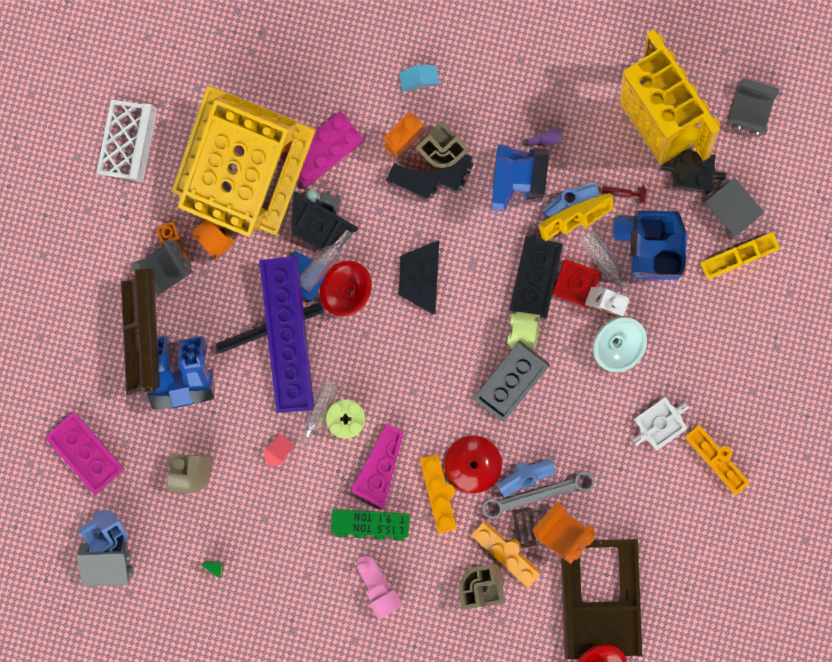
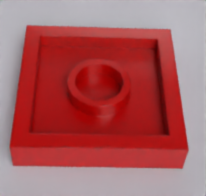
[552,259,601,308]

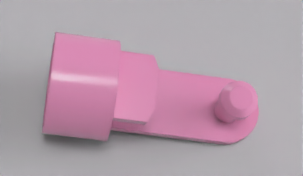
[357,555,404,620]

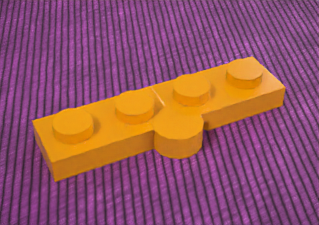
[684,424,750,495]
[420,454,457,534]
[471,520,542,588]

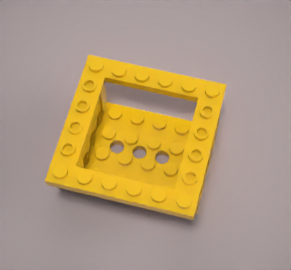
[620,29,721,166]
[171,85,317,237]

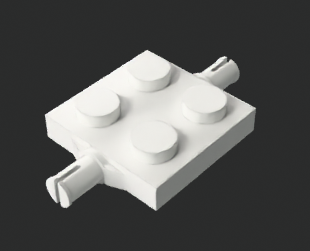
[632,397,690,451]

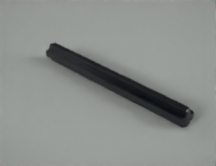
[215,303,324,354]

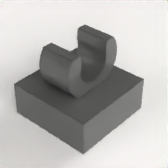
[319,191,340,214]

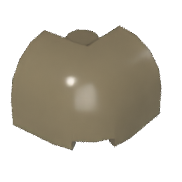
[415,121,469,168]
[167,454,212,494]
[459,564,506,610]

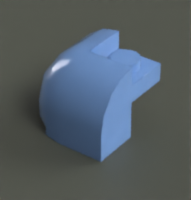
[78,510,129,552]

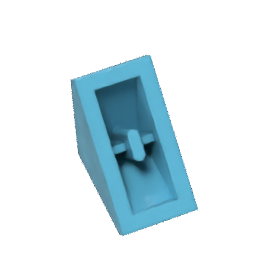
[399,65,440,92]

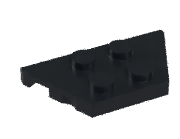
[291,191,359,252]
[398,241,439,315]

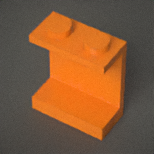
[383,111,424,159]
[532,502,595,564]

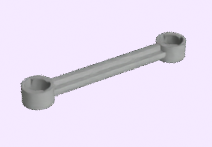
[482,472,594,519]

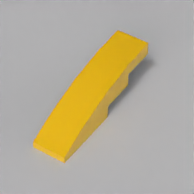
[539,193,614,241]
[700,232,781,280]

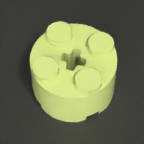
[507,312,540,352]
[326,400,366,438]

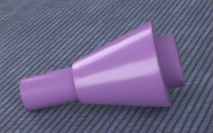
[528,126,564,146]

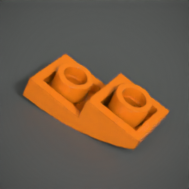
[156,221,188,259]

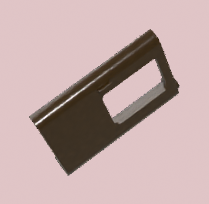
[121,269,160,395]
[561,539,643,660]

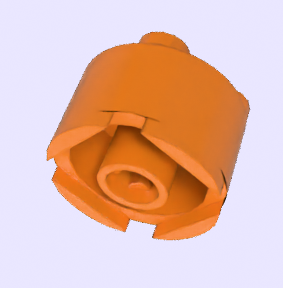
[191,219,234,261]

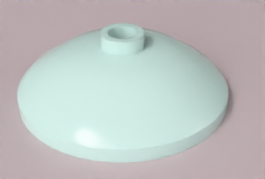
[593,317,647,372]

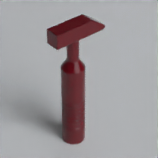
[602,185,647,204]

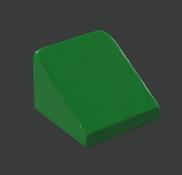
[202,561,224,579]

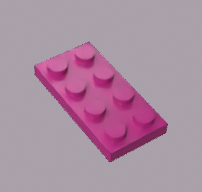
[282,111,365,188]
[45,412,125,495]

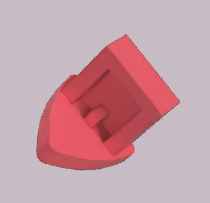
[264,434,295,466]

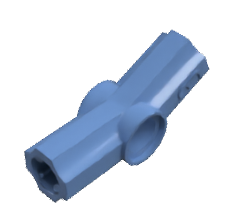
[542,182,599,218]
[497,459,556,498]

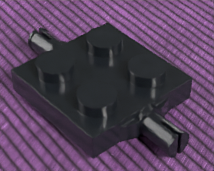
[661,150,727,193]

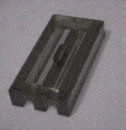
[512,507,537,548]

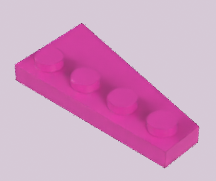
[350,423,404,509]

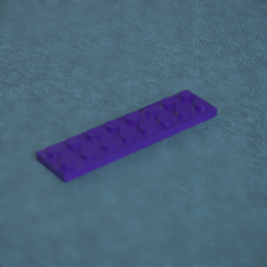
[259,256,315,413]

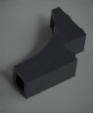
[386,154,474,202]

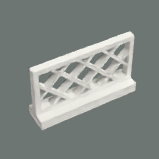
[96,100,158,183]

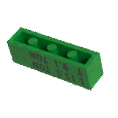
[331,508,410,541]

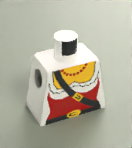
[585,287,630,317]

